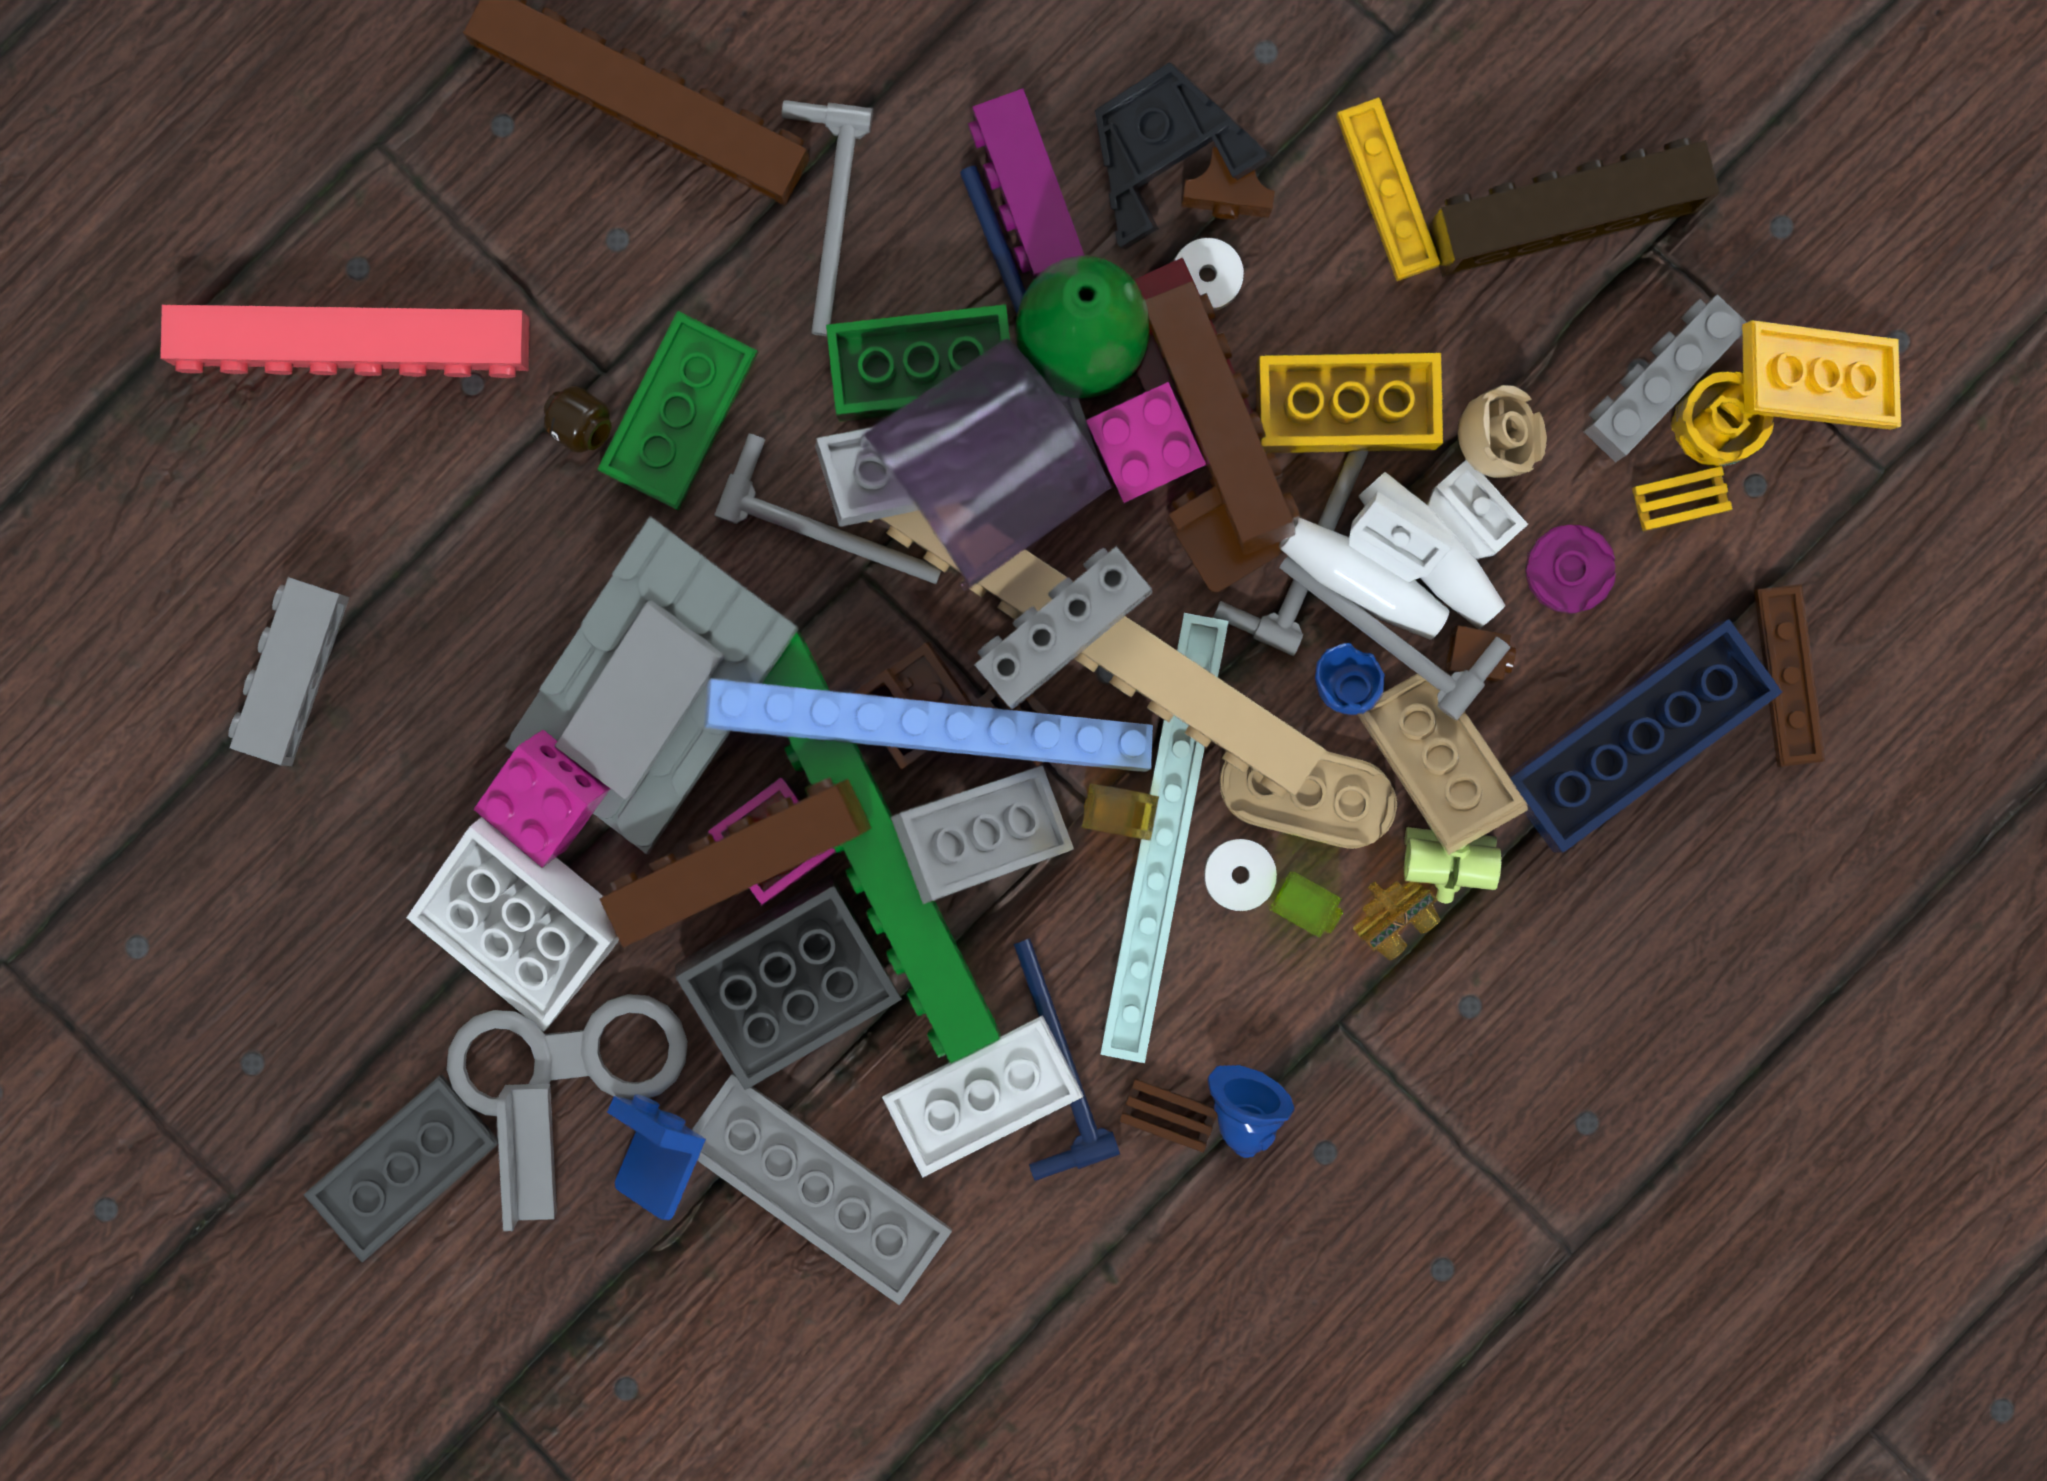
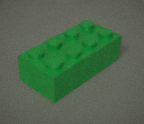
[826,304,1016,422]

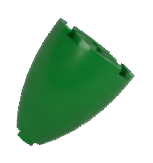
[1015,256,1150,398]

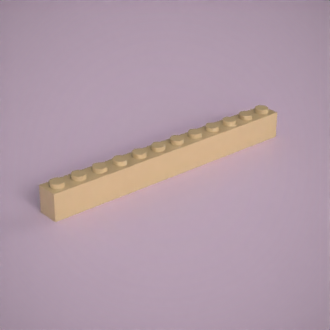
[868,503,1326,798]

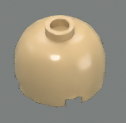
[1457,385,1547,478]

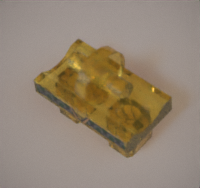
[1352,880,1440,960]

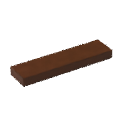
[1754,584,1825,767]

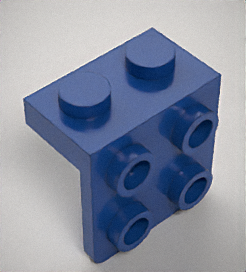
[607,1094,706,1220]

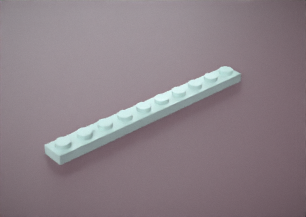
[1100,613,1228,1063]

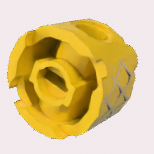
[1671,371,1774,468]

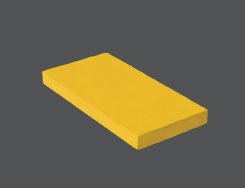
[1742,320,1901,430]

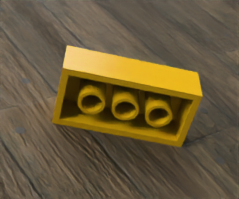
[1256,353,1443,453]

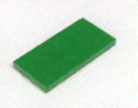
[597,311,758,511]

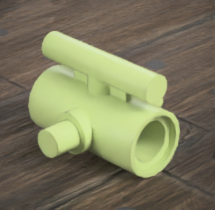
[1404,827,1501,904]

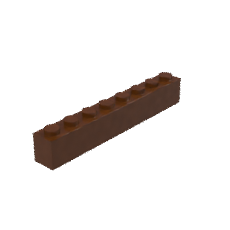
[463,0,810,206]

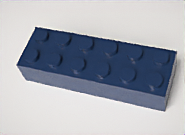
[1508,619,1783,853]

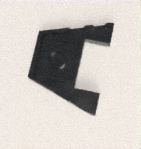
[1095,62,1272,250]

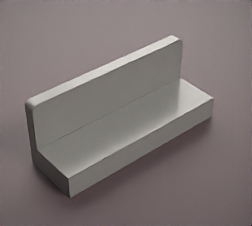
[496,1084,557,1231]

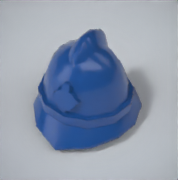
[1207,1065,1295,1158]

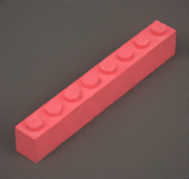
[161,305,530,378]

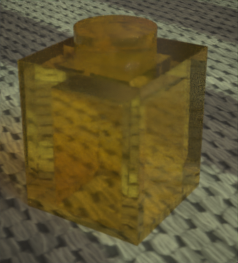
[1082,783,1159,841]

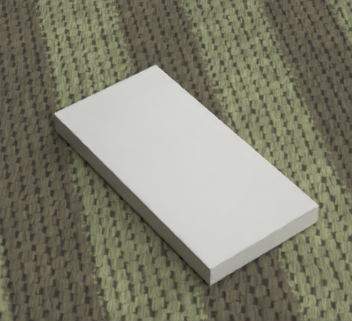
[882,1015,1084,1178]

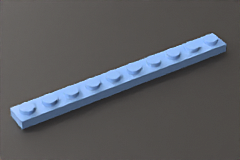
[705,679,1153,772]

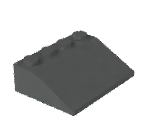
[675,874,902,1090]

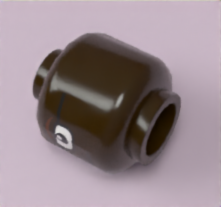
[544,386,612,453]

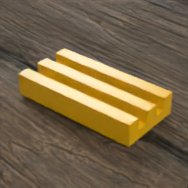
[1632,466,1732,531]

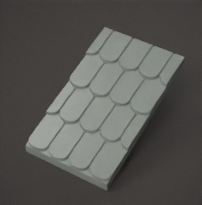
[505,517,798,854]

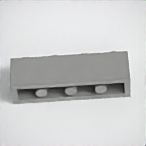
[229,577,349,766]

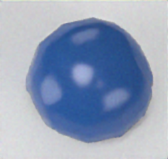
[1315,643,1385,715]

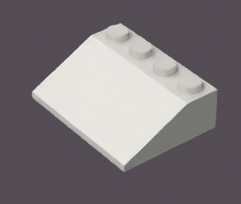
[406,817,619,1032]

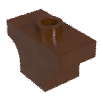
[1181,147,1275,220]

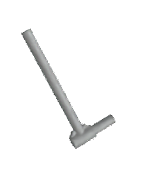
[782,100,873,336]
[714,433,941,584]
[1213,451,1369,656]
[1279,556,1510,721]

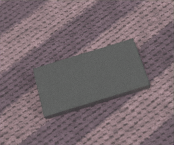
[303,1075,498,1262]

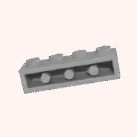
[1583,294,1747,462]
[974,547,1153,709]

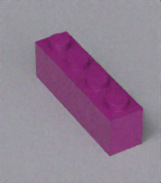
[968,88,1085,280]

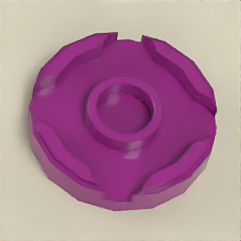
[1525,524,1616,614]

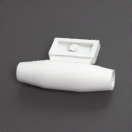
[1359,460,1528,629]
[1279,491,1454,640]

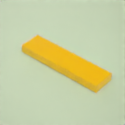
[1336,97,1440,281]

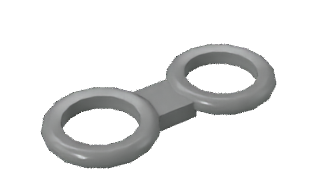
[447,994,688,1116]

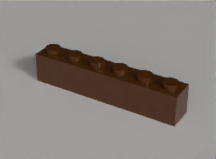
[1145,281,1300,555]
[599,777,872,948]

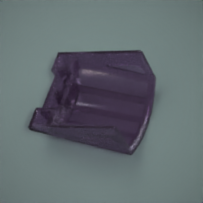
[858,338,1111,592]

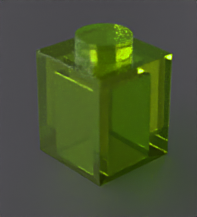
[1269,871,1343,938]

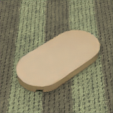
[1219,751,1397,849]

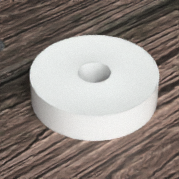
[1175,238,1244,311]
[1204,839,1277,911]

